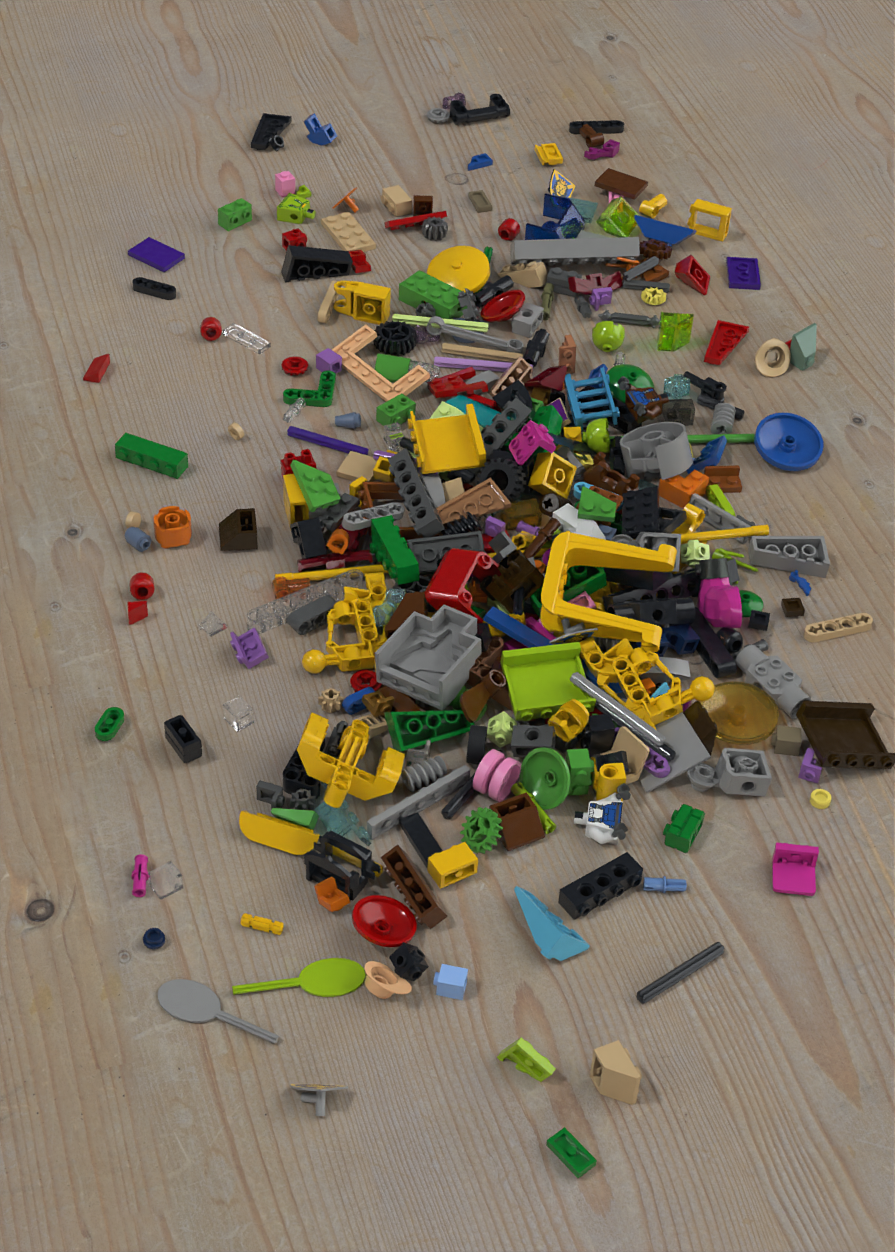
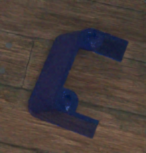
[525,194,585,240]

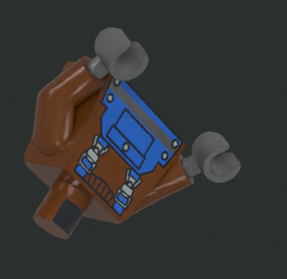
[618,376,669,424]

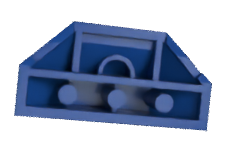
[634,215,696,247]

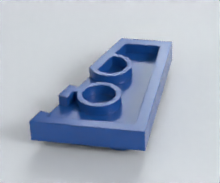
[686,435,727,474]

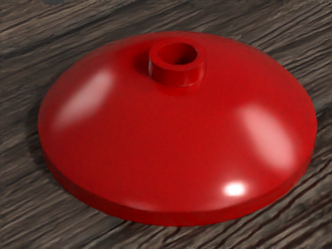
[480,290,525,322]
[352,895,417,947]

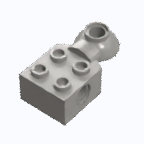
[610,532,681,572]
[687,748,772,796]

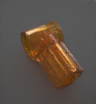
[272,577,311,602]

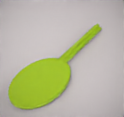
[232,958,366,997]

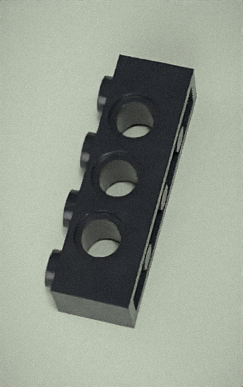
[578,386,642,434]
[558,852,643,920]

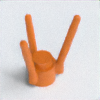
[605,257,641,280]

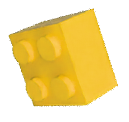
[528,452,577,499]

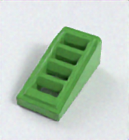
[271,808,319,830]

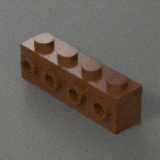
[381,845,448,929]

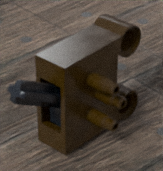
[480,550,545,616]

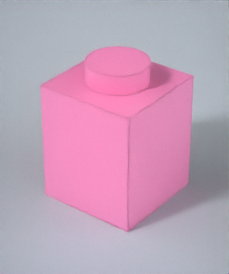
[275,171,295,197]

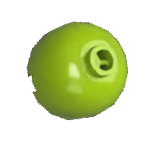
[592,321,625,352]
[583,418,610,453]

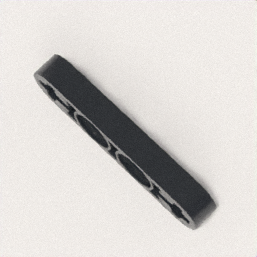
[569,120,624,134]

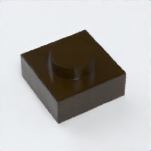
[781,598,805,617]

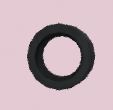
[466,725,487,764]

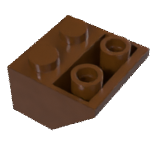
[489,792,545,851]

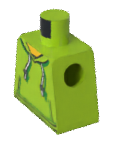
[277,193,316,224]

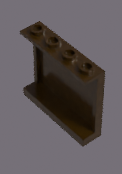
[796,701,895,769]

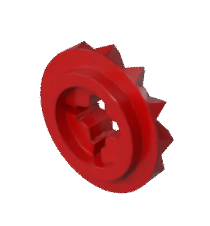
[281,357,308,376]
[350,670,382,692]

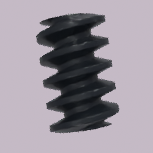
[441,512,482,536]

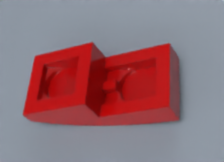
[349,250,371,273]

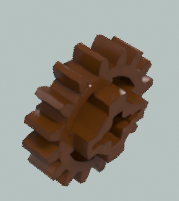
[639,239,672,261]

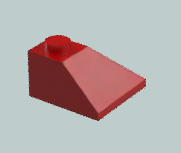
[675,255,710,295]

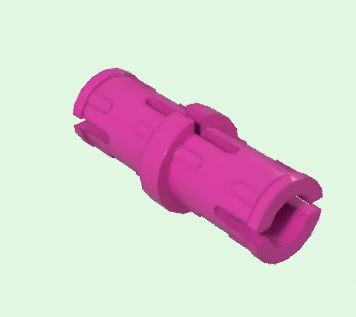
[131,854,149,897]

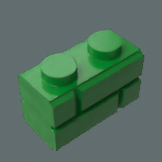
[663,804,705,853]

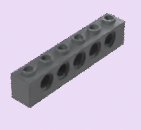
[447,398,532,489]
[388,448,445,538]

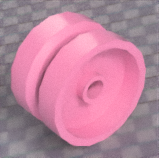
[473,749,521,802]

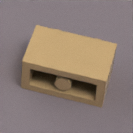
[381,185,412,217]

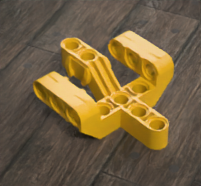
[297,712,405,808]

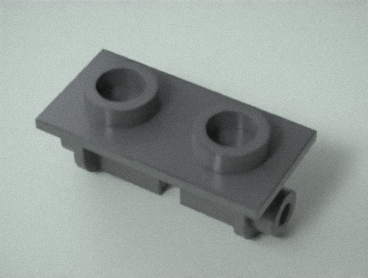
[458,288,481,322]
[324,721,348,759]

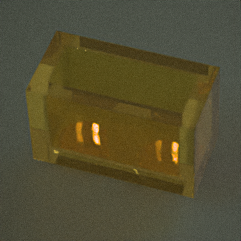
[500,498,542,531]

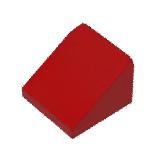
[128,601,148,625]

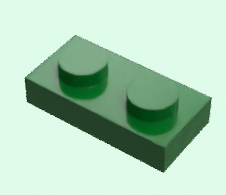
[546,1127,597,1178]

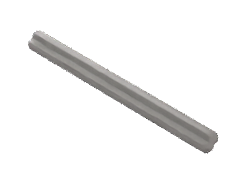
[570,672,666,746]

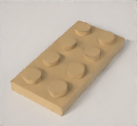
[321,212,376,252]

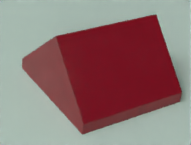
[524,365,567,392]

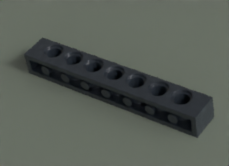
[602,559,739,612]

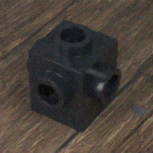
[389,942,429,981]

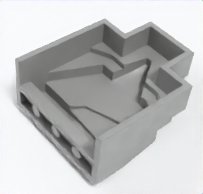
[375,605,481,711]

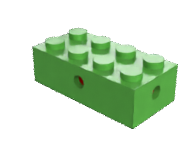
[399,270,467,319]

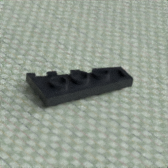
[251,113,292,150]

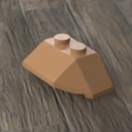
[487,356,533,397]

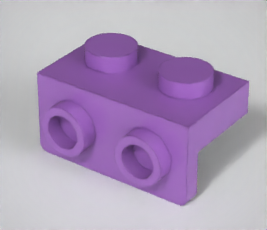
[230,627,269,669]

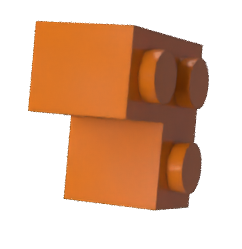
[659,469,709,509]

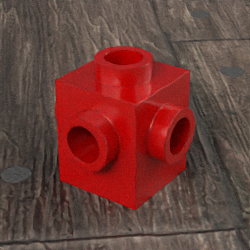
[282,228,307,251]

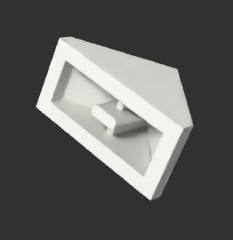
[575,521,606,540]

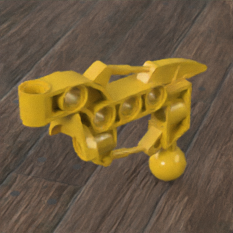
[302,572,392,674]
[579,637,715,730]

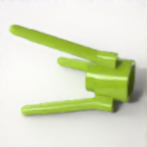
[712,548,758,584]

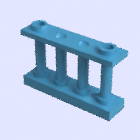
[564,368,620,431]

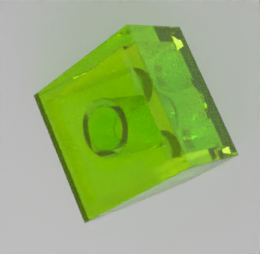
[596,196,640,238]

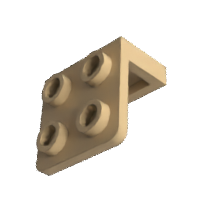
[602,726,650,784]

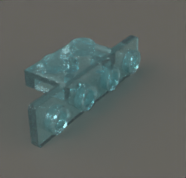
[314,782,372,846]

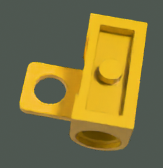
[590,757,626,801]

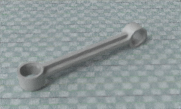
[427,316,524,354]

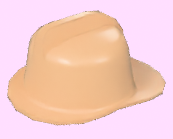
[364,961,412,999]

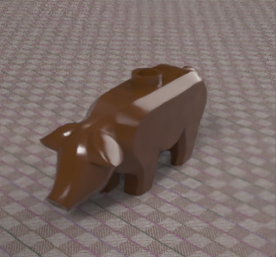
[583,451,640,496]

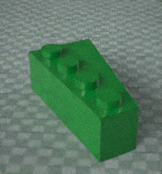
[370,515,419,585]
[530,565,607,619]

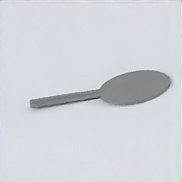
[158,979,279,1044]

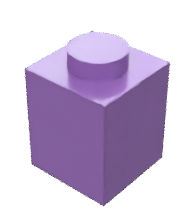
[316,348,342,374]

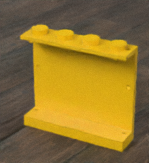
[407,404,486,474]

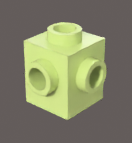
[680,540,710,568]
[487,711,517,748]

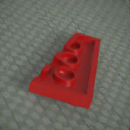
[704,320,749,365]

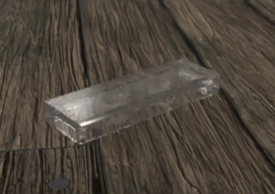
[223,323,271,354]

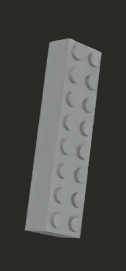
[510,237,640,266]

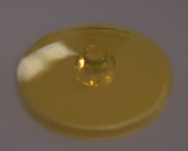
[700,681,779,745]

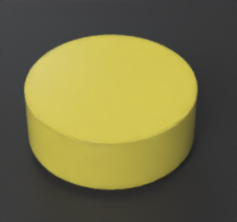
[810,789,831,809]

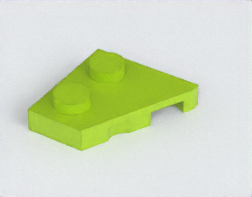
[497,1037,556,1082]

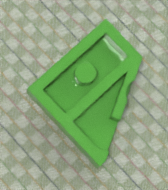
[578,486,617,522]

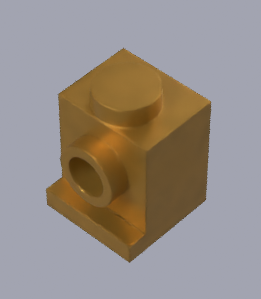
[530,387,551,406]

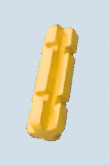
[241,913,284,935]

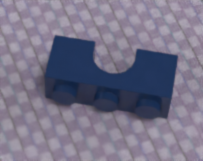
[636,624,700,657]

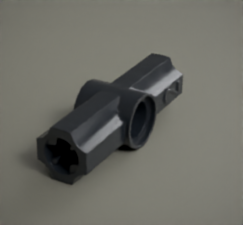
[474,275,514,308]
[523,329,550,367]
[609,436,625,476]

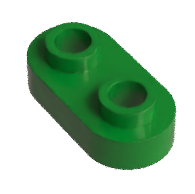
[95,707,125,741]

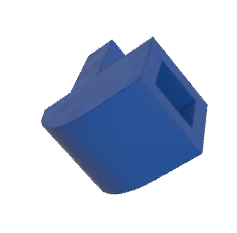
[303,113,337,146]

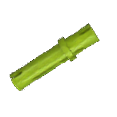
[510,782,556,834]

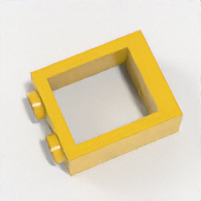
[687,199,732,242]

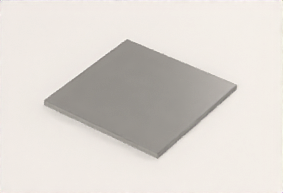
[639,712,711,793]

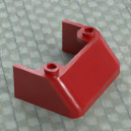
[425,548,501,624]

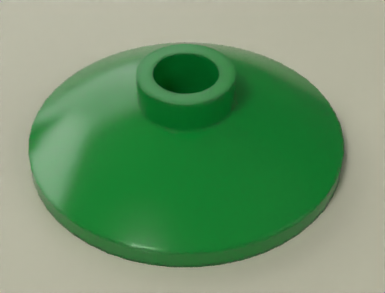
[739,590,764,617]

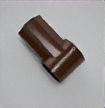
[579,124,604,148]

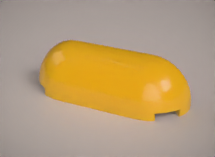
[239,810,320,855]

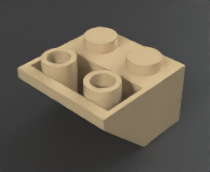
[589,1040,642,1105]

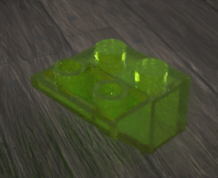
[657,312,694,351]

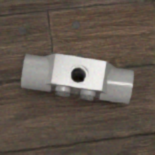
[735,645,812,719]

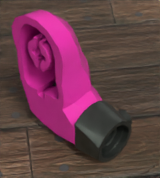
[695,558,742,628]

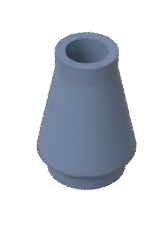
[335,412,361,429]

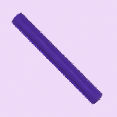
[287,426,369,455]

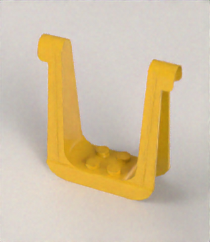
[540,531,677,652]

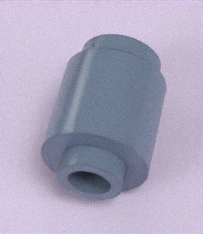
[124,527,151,552]

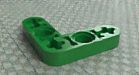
[283,370,336,407]

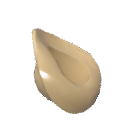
[755,338,791,377]

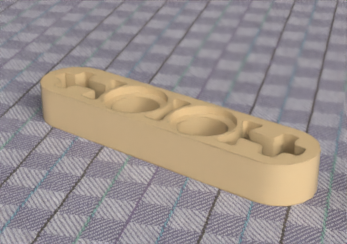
[318,280,341,323]
[804,613,873,643]

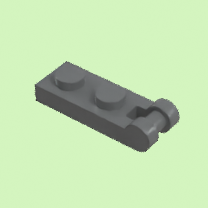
[318,493,360,532]

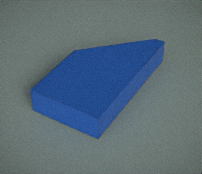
[468,153,493,171]

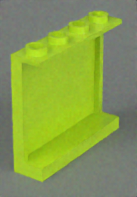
[500,642,596,721]

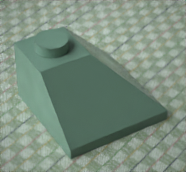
[790,323,817,371]

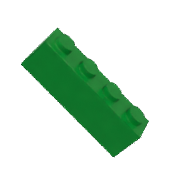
[115,432,188,479]

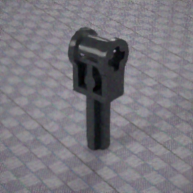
[683,371,727,402]

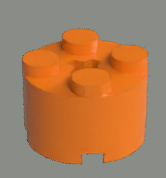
[154,506,192,549]

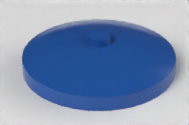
[754,413,824,471]

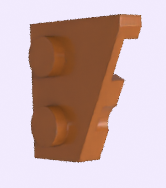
[639,257,669,282]

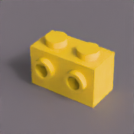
[427,842,478,889]

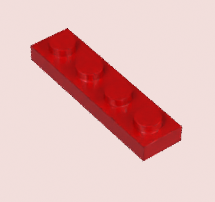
[384,211,447,231]

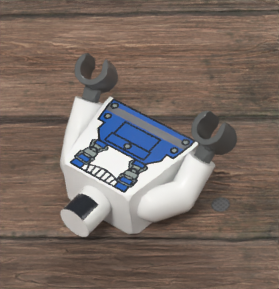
[574,783,631,845]

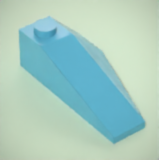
[514,886,590,961]

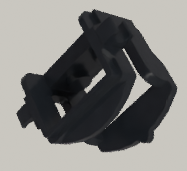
[304,831,381,901]

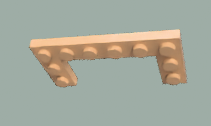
[332,324,430,402]

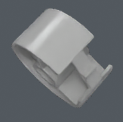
[620,422,693,480]

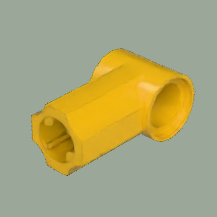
[639,194,667,218]
[512,531,537,550]

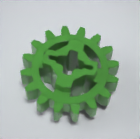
[460,807,503,854]

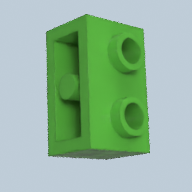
[218,198,252,231]
[376,393,416,430]
[566,748,594,796]

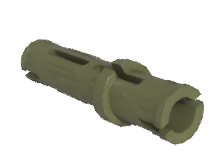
[541,283,554,320]

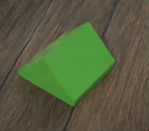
[375,353,413,383]

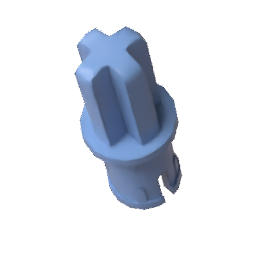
[643,876,687,893]

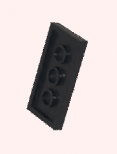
[622,486,659,539]

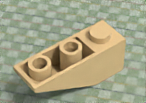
[498,261,548,288]

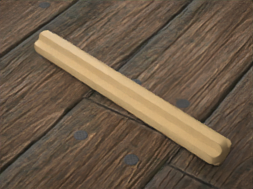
[442,343,523,362]

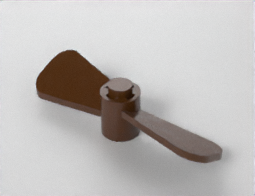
[460,656,506,723]

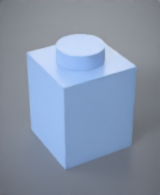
[433,964,468,1000]

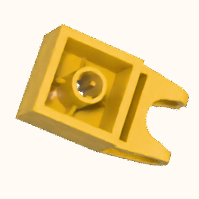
[334,281,391,325]

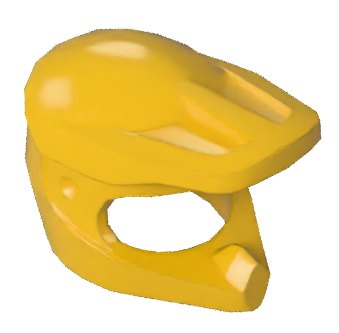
[548,699,589,742]

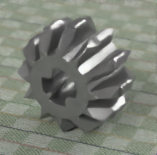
[422,217,448,241]

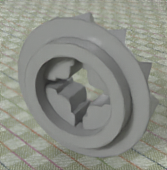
[427,108,450,124]

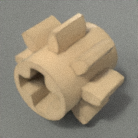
[318,688,343,713]

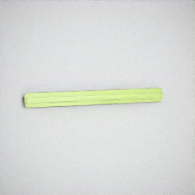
[392,314,489,333]

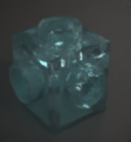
[664,374,690,399]

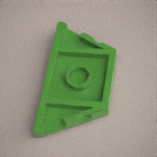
[290,460,341,512]

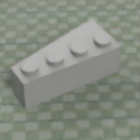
[748,536,830,578]

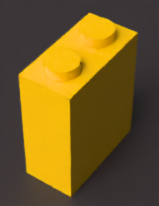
[283,474,309,531]

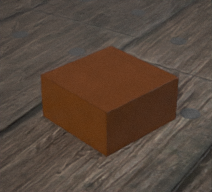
[413,195,433,216]

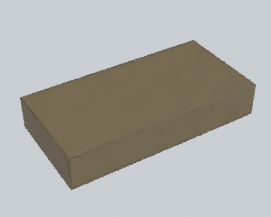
[468,190,492,213]

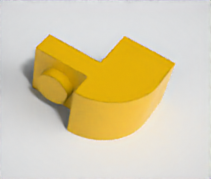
[373,450,398,482]

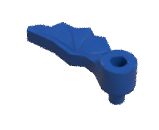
[789,570,811,596]

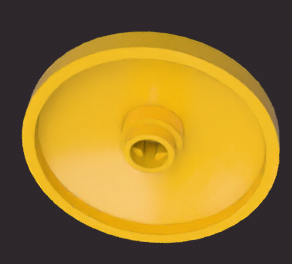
[427,246,490,293]

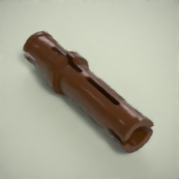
[523,517,561,559]

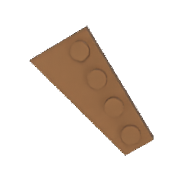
[436,478,511,527]

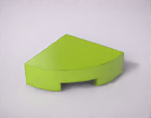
[296,185,311,198]

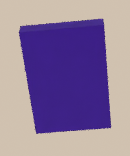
[128,237,185,272]
[726,257,761,290]

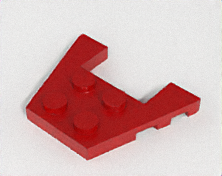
[427,367,489,398]

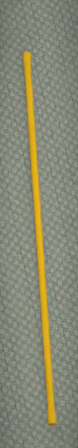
[275,524,769,585]

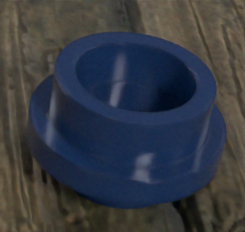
[143,928,165,949]

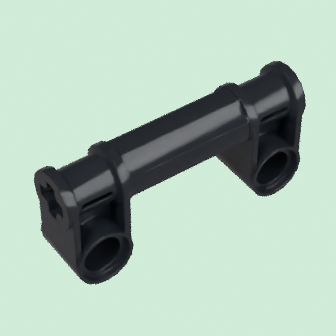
[450,94,510,125]

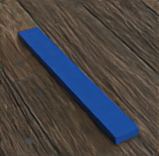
[483,606,623,696]

